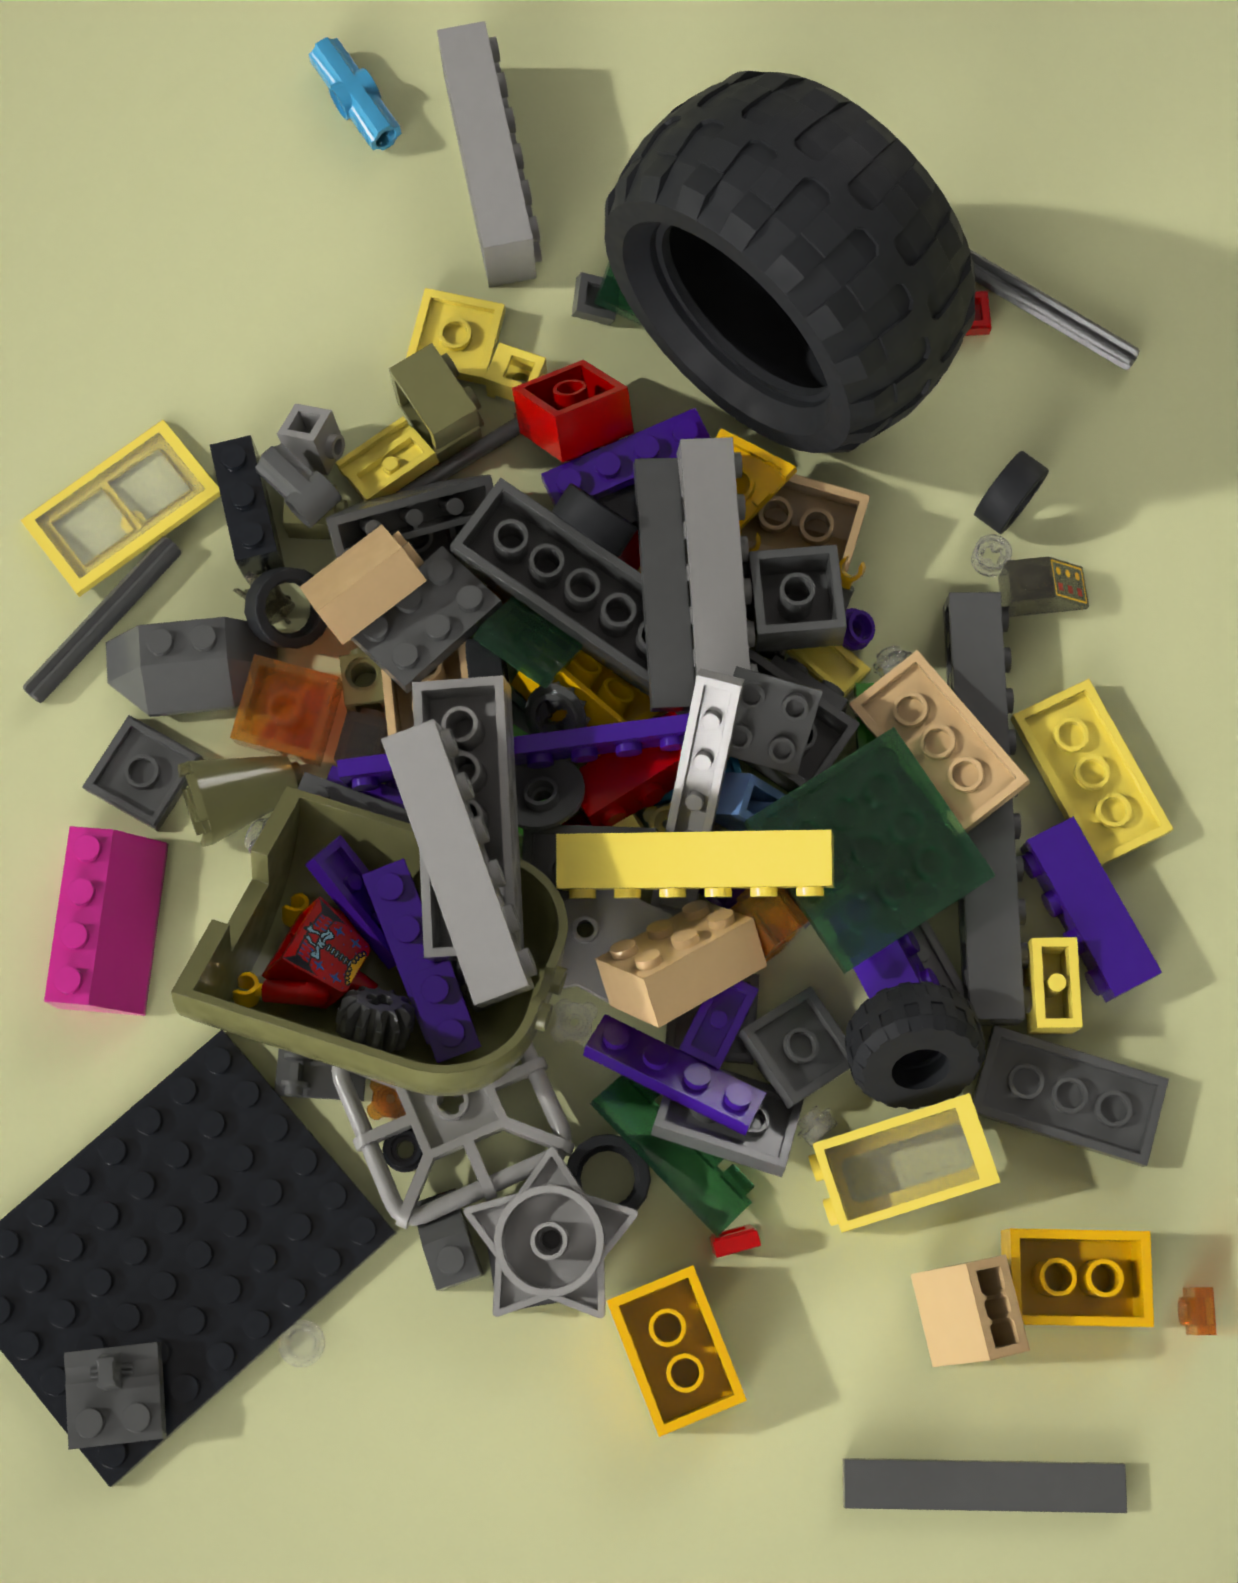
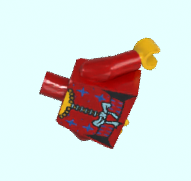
[232,893,378,1009]

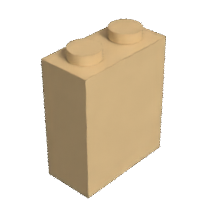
[300,524,427,645]
[911,1254,1030,1367]

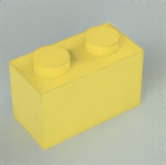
[1024,937,1083,1035]

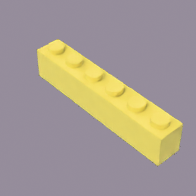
[556,830,834,899]

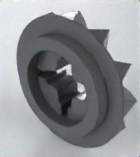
[525,681,591,734]

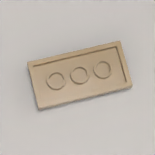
[849,650,1030,839]

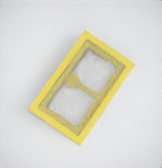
[20,420,221,597]

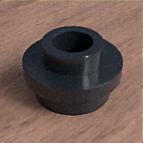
[382,1128,423,1173]

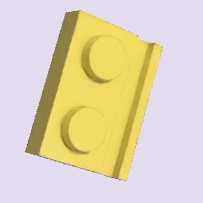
[335,416,439,501]

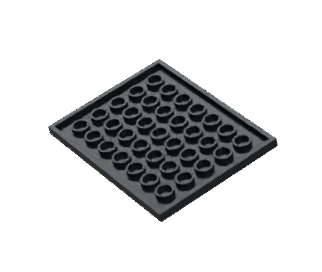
[0,1030,397,1487]

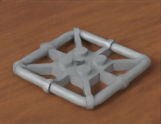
[331,1043,575,1229]

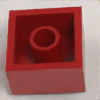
[512,359,634,463]

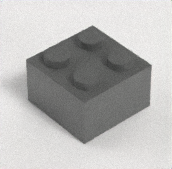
[747,544,847,652]

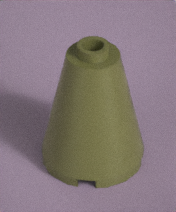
[178,755,303,847]

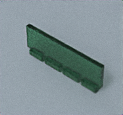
[590,1075,755,1237]

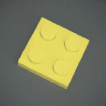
[406,288,506,385]

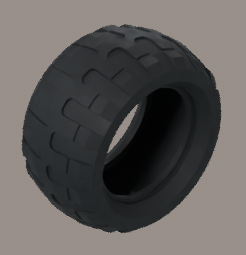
[604,71,976,453]

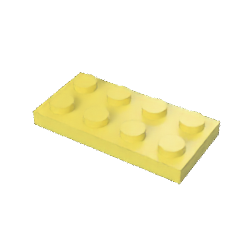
[1010,679,1174,866]

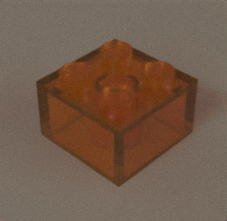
[230,654,343,767]

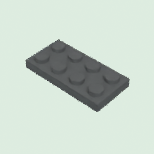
[972,1025,1169,1167]

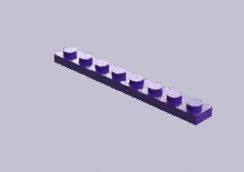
[337,713,689,791]

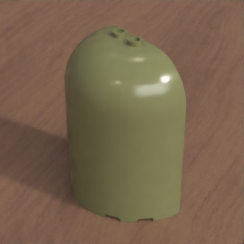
[171,786,568,1096]

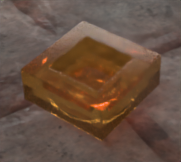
[1177,1287,1217,1335]

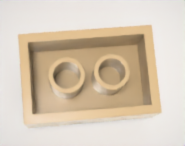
[595,900,767,1028]

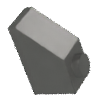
[416,1188,484,1291]

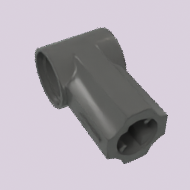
[255,443,342,528]

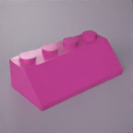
[44,826,169,1016]

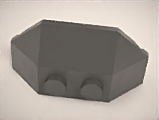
[326,474,494,561]
[106,617,279,717]

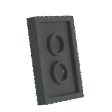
[351,546,503,693]
[651,1068,804,1178]

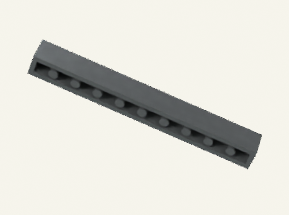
[943,592,1032,1026]

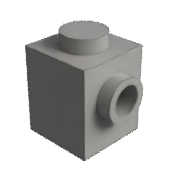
[277,404,345,475]

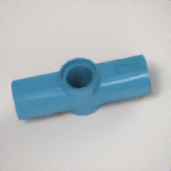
[308,37,402,151]

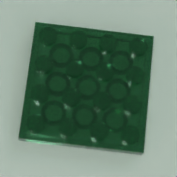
[744,727,996,974]

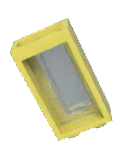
[808,1093,1001,1233]

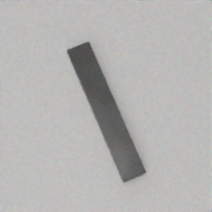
[633,458,695,712]
[843,1458,1127,1513]

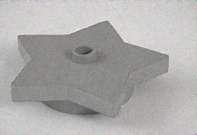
[561,890,672,1003]
[463,1147,638,1318]

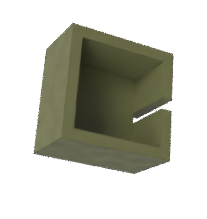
[389,343,484,464]

